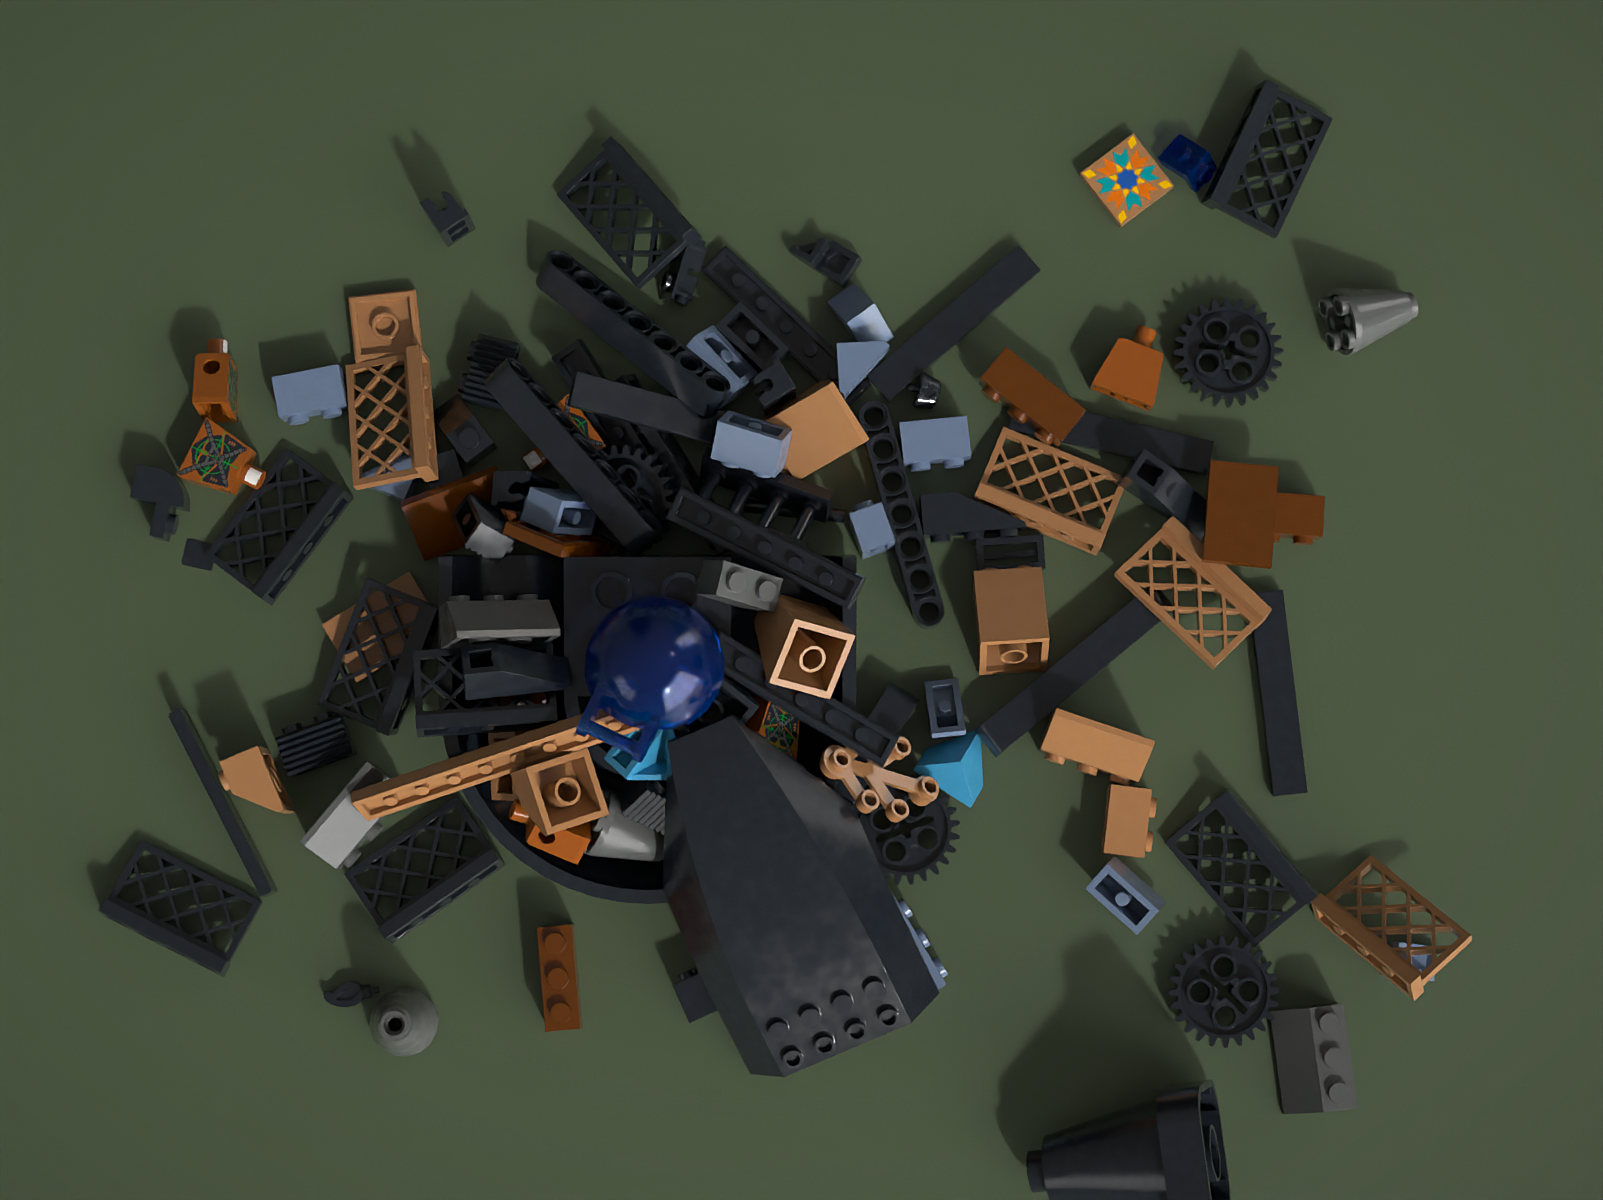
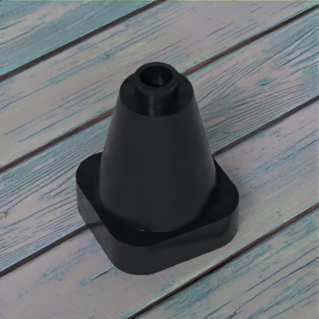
[1026,1079,1231,1200]

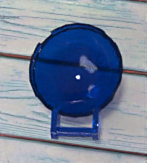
[576,596,725,763]

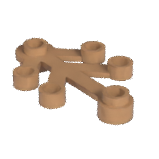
[819,736,939,823]

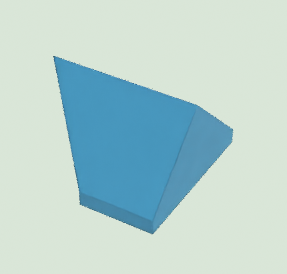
[604,721,676,780]
[913,730,983,808]

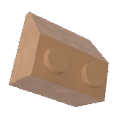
[218,746,295,814]
[511,748,610,836]

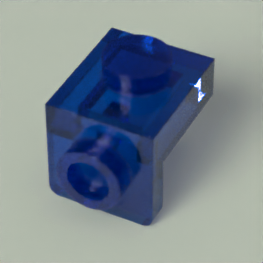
[1158,134,1217,192]

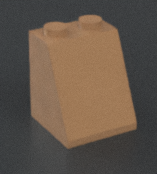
[761,379,869,479]
[973,565,1050,675]
[753,594,855,699]

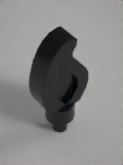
[323,981,380,1007]

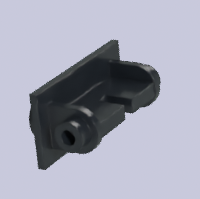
[659,239,707,306]

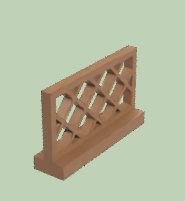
[345,344,439,490]
[973,426,1124,556]
[1114,516,1272,670]
[1311,855,1472,1001]

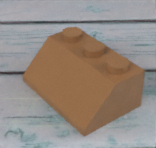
[1038,708,1155,786]

